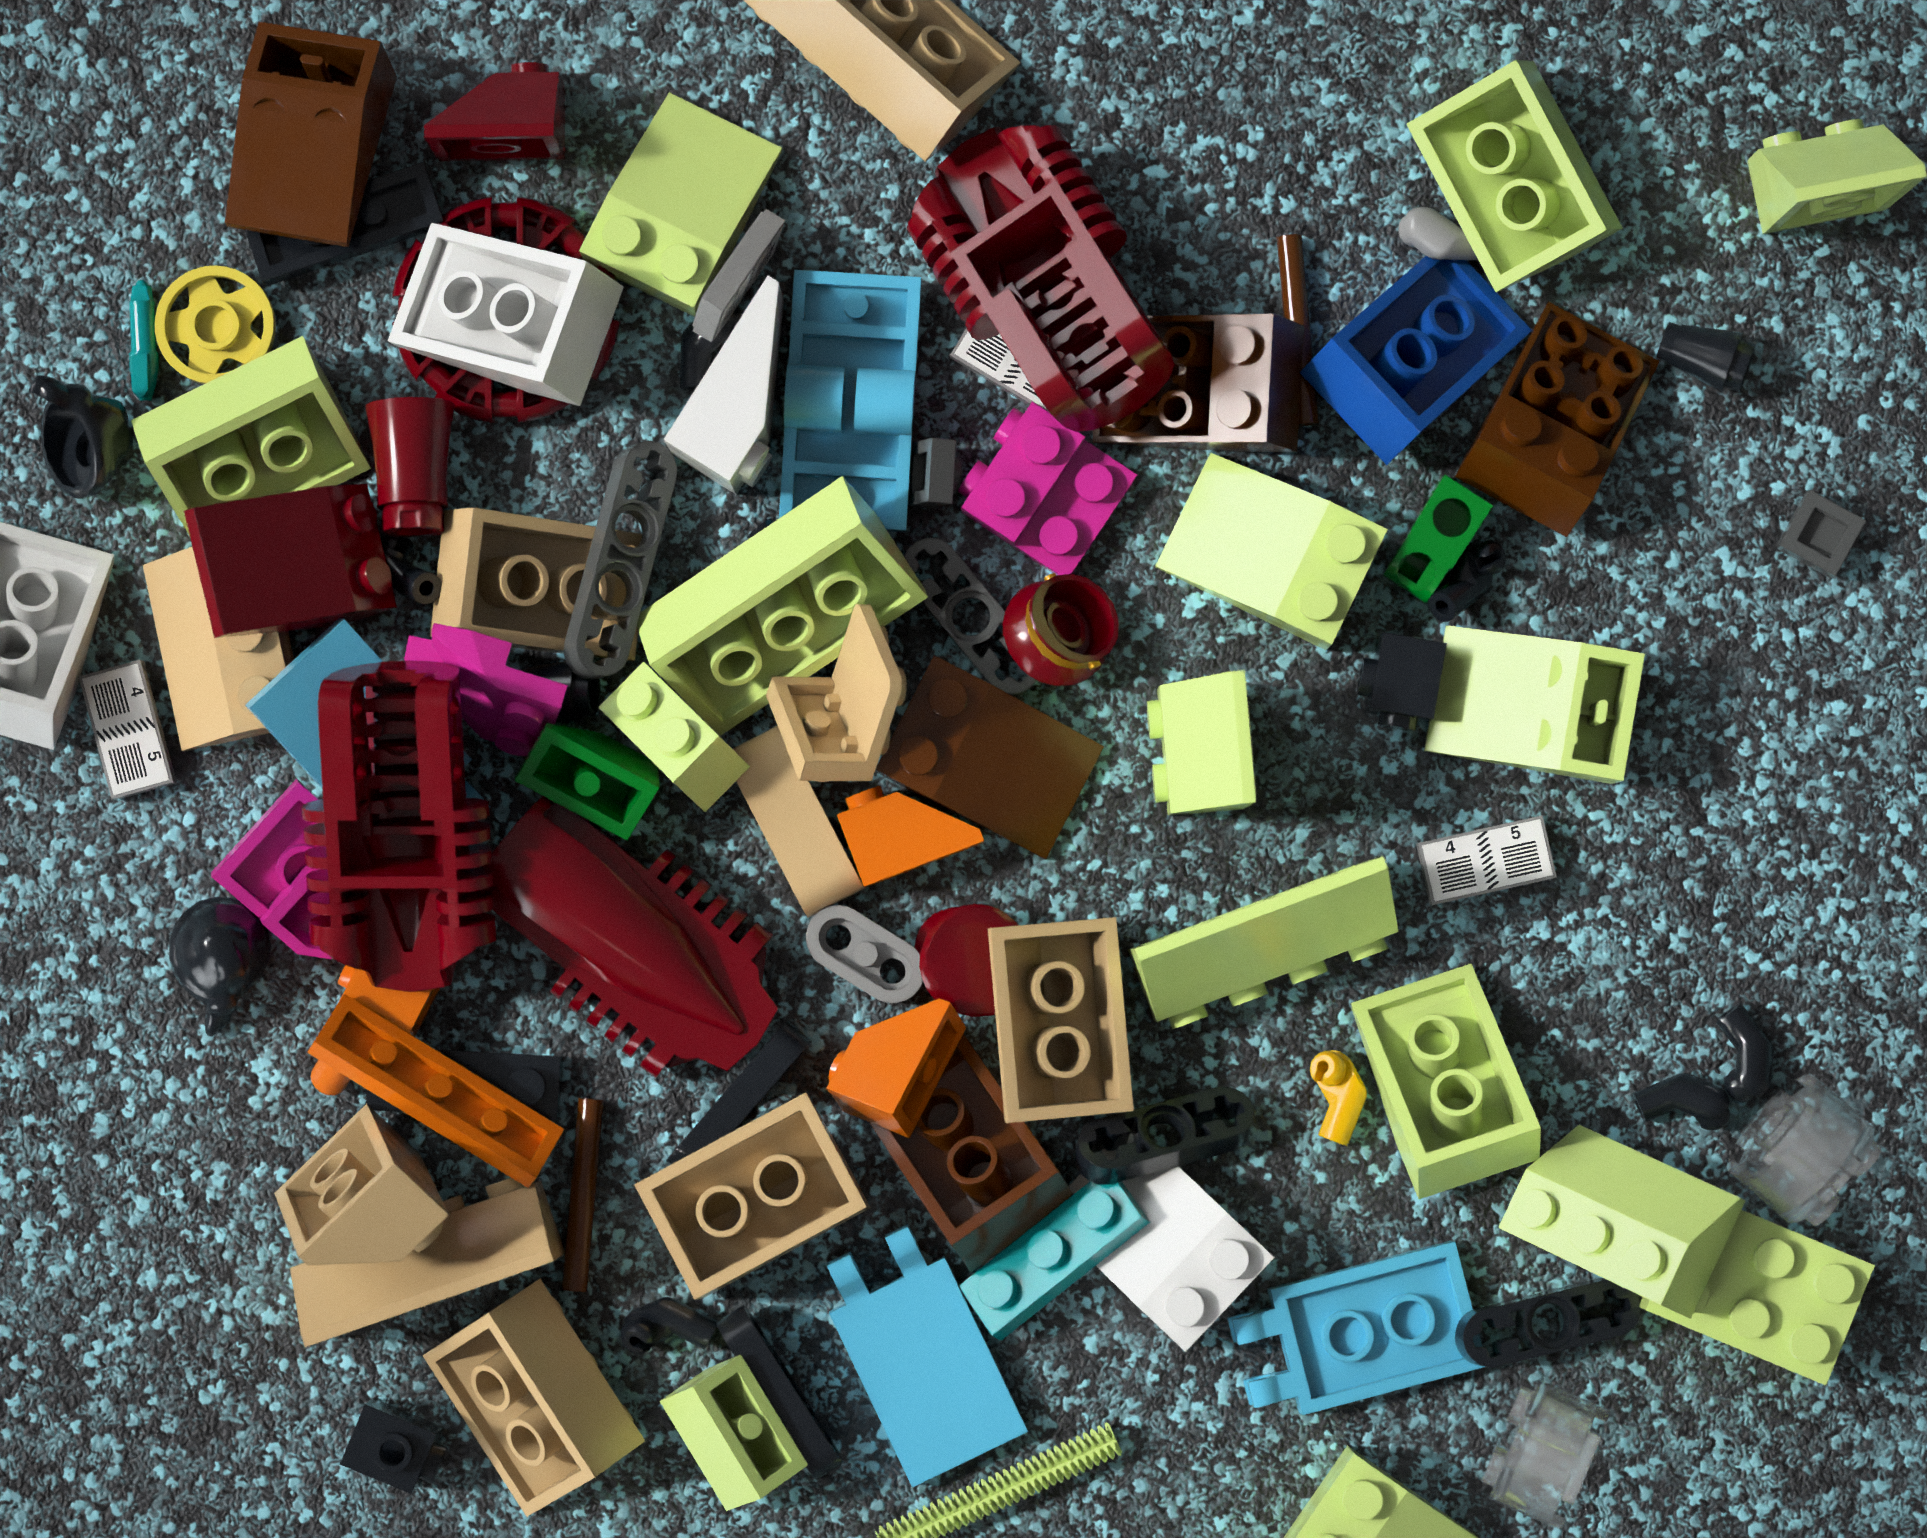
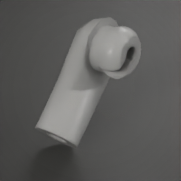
[1398,207,1478,260]

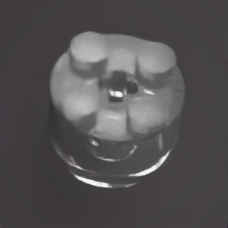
[1727,1074,1882,1226]
[1481,1379,1610,1530]

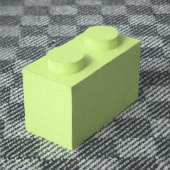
[598,661,750,812]
[660,1354,808,1511]

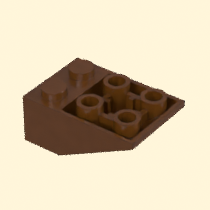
[225,21,397,247]
[1455,301,1660,537]
[1092,314,1304,452]

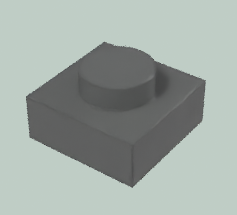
[908,438,962,509]
[1775,490,1866,578]

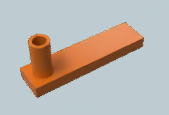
[307,994,564,1188]

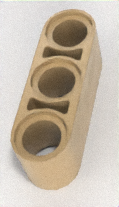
[733,726,865,918]

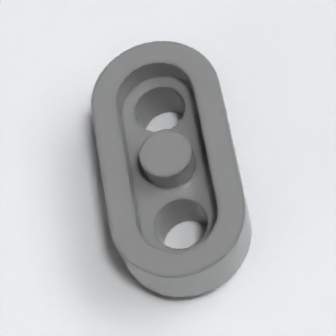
[806,905,923,1003]

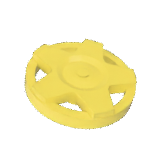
[155,265,276,384]

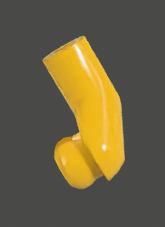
[1310,1050,1367,1146]

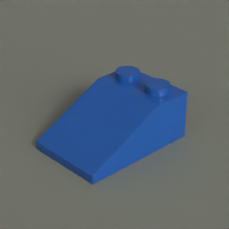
[1300,256,1532,465]

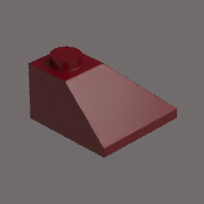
[424,62,565,161]

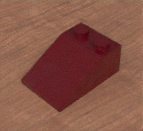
[184,484,397,638]

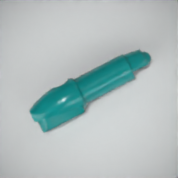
[129,280,159,401]

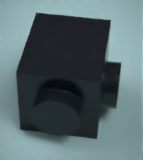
[1357,632,1447,731]
[340,1398,447,1494]

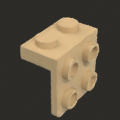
[766,604,906,782]

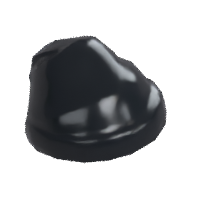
[29,375,133,499]
[169,896,271,1037]

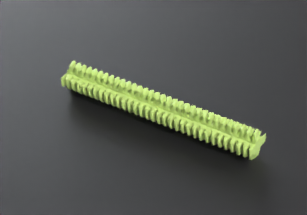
[875,1422,1122,1538]

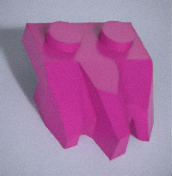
[404,623,568,756]
[211,778,332,959]

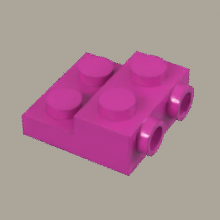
[958,402,1137,576]

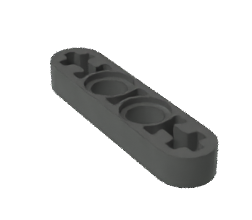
[564,440,677,680]

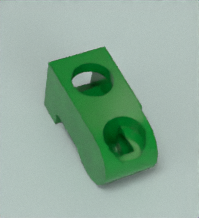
[1383,475,1493,603]

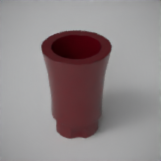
[365,397,455,537]

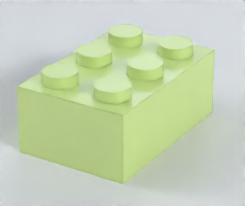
[1638,1210,1875,1385]

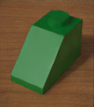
[514,723,660,841]

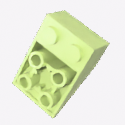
[1424,625,1645,784]

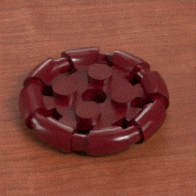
[392,196,620,423]

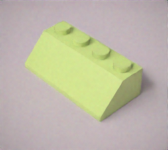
[637,476,928,736]

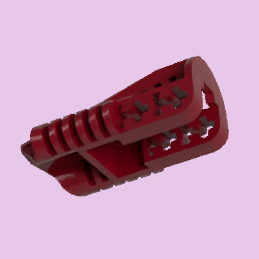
[907,125,1174,432]
[302,661,496,992]
[482,796,779,1079]

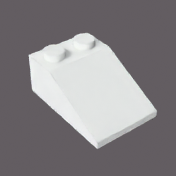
[388,223,624,406]
[664,276,784,494]
[0,522,114,750]
[1068,1133,1275,1352]

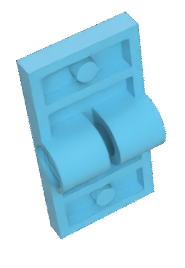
[779,270,922,533]

